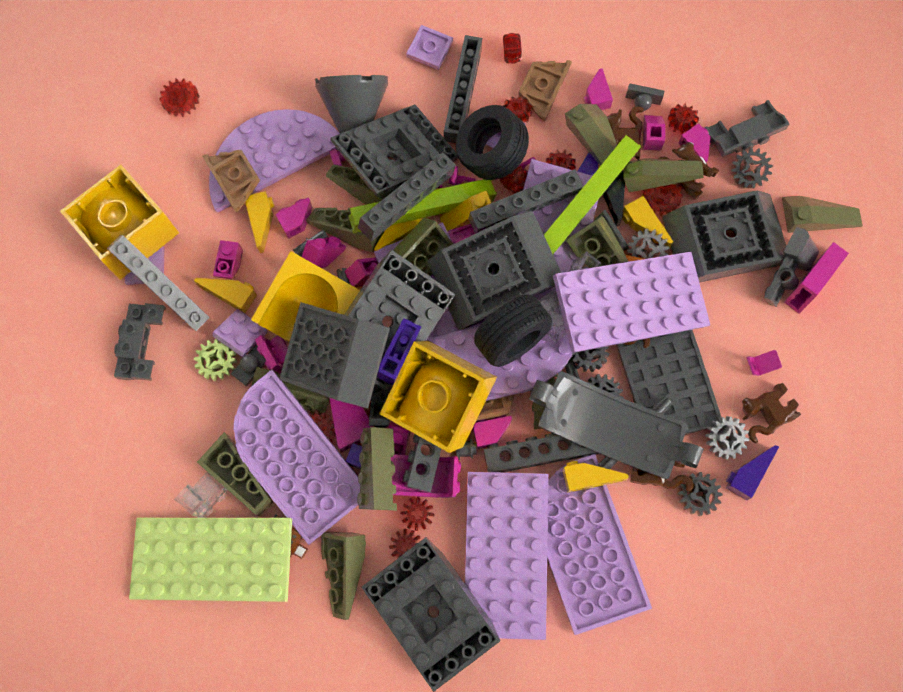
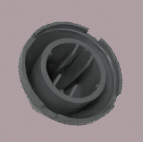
[315,75,388,134]

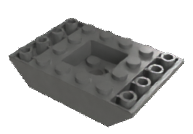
[330,104,458,199]
[662,190,786,283]
[427,211,561,331]
[344,250,456,393]
[361,537,501,692]

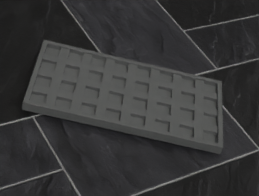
[616,330,722,435]

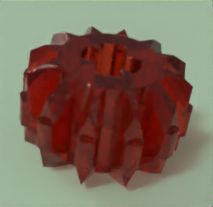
[503,33,522,64]
[503,95,532,123]
[667,103,699,135]
[545,149,576,170]
[499,165,527,194]
[400,497,435,532]
[389,529,421,558]

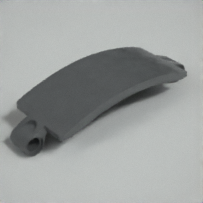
[529,371,704,479]

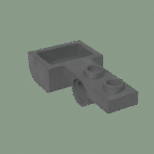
[764,227,819,307]

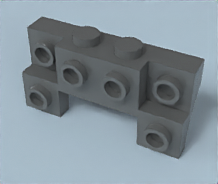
[705,100,790,157]
[114,303,166,381]

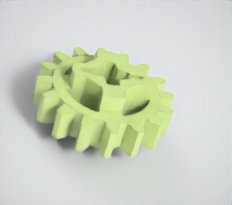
[193,339,237,381]

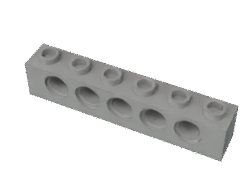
[107,235,210,331]

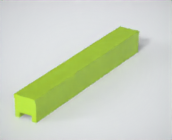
[544,135,641,255]
[348,179,497,233]

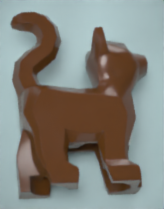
[607,106,644,159]
[658,142,720,199]
[742,382,801,443]
[630,462,694,492]

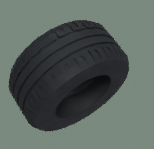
[456,105,529,180]
[474,294,552,367]

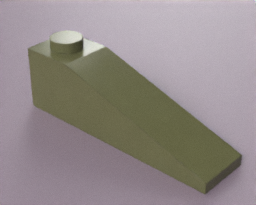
[565,104,617,166]
[623,158,704,193]
[326,164,383,205]
[782,196,863,233]
[306,208,384,253]
[566,216,629,268]
[251,367,330,415]
[321,532,366,620]

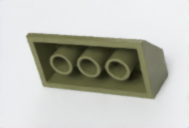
[393,217,453,276]

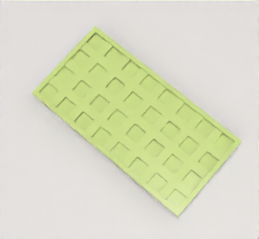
[129,518,292,602]

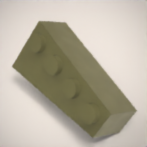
[357,427,397,511]
[197,432,273,516]

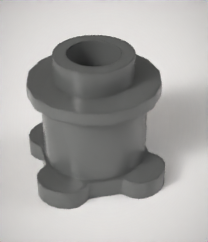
[456,439,477,460]

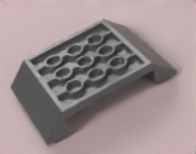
[279,302,390,408]

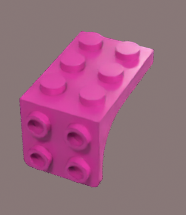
[391,455,461,498]

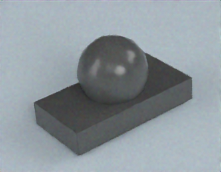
[625,83,665,111]
[231,345,266,387]
[369,398,390,428]

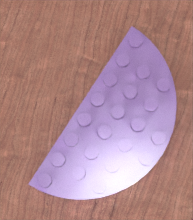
[209,109,340,213]
[428,303,573,395]

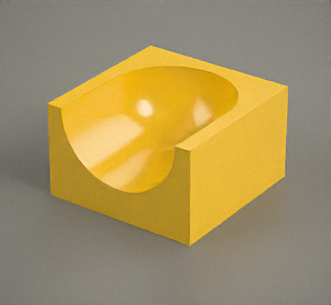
[60,164,179,280]
[251,251,360,342]
[380,341,497,453]

